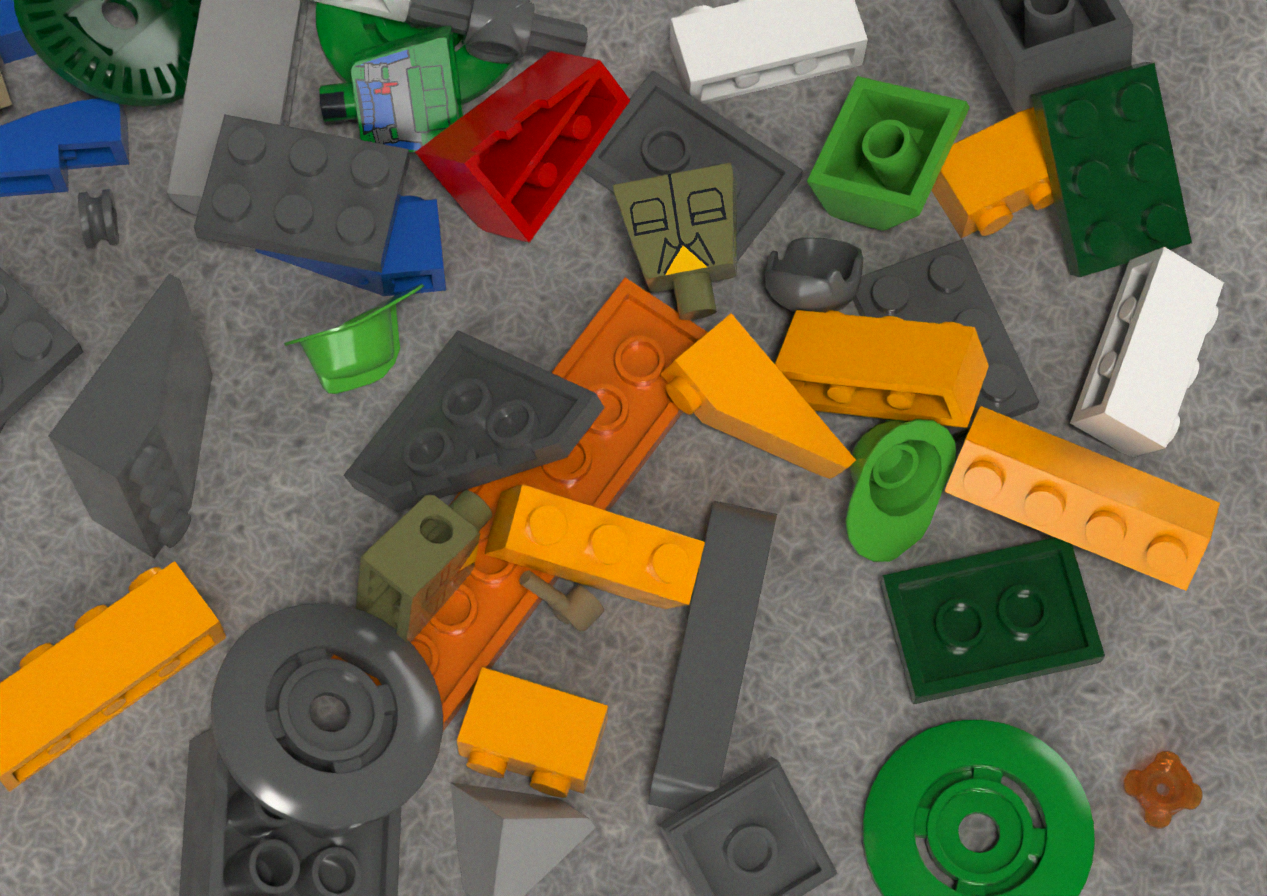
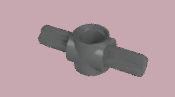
[408,0,588,63]

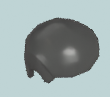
[765,238,863,313]

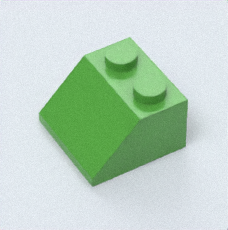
[807,76,970,231]

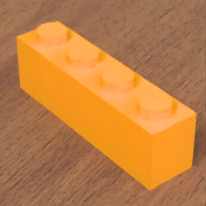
[944,406,1220,591]
[0,561,227,792]

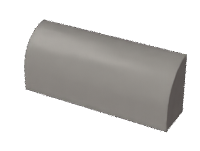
[167,0,308,215]

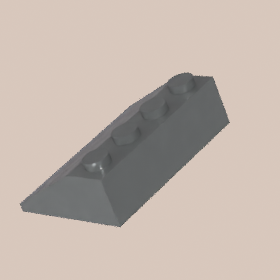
[48,273,212,559]
[179,729,401,896]

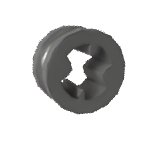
[78,189,119,248]

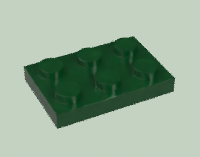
[1031,62,1192,277]
[880,537,1105,705]

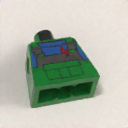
[319,25,464,152]

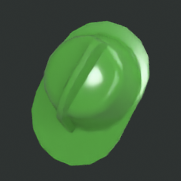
[284,283,424,394]
[846,419,956,562]

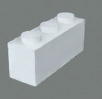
[669,0,868,104]
[1070,247,1224,457]

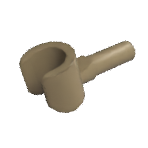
[519,570,604,631]

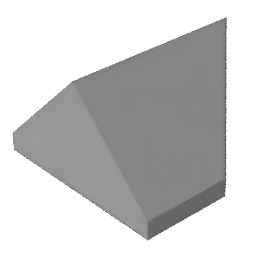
[450,782,595,896]

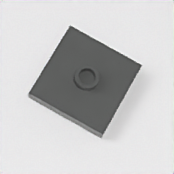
[658,757,838,896]

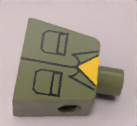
[613,162,737,320]
[356,490,492,643]

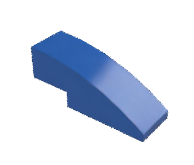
[0,98,129,197]

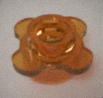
[1123,751,1202,829]

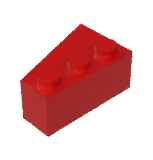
[415,51,631,243]

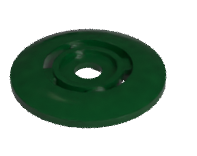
[13,0,201,106]

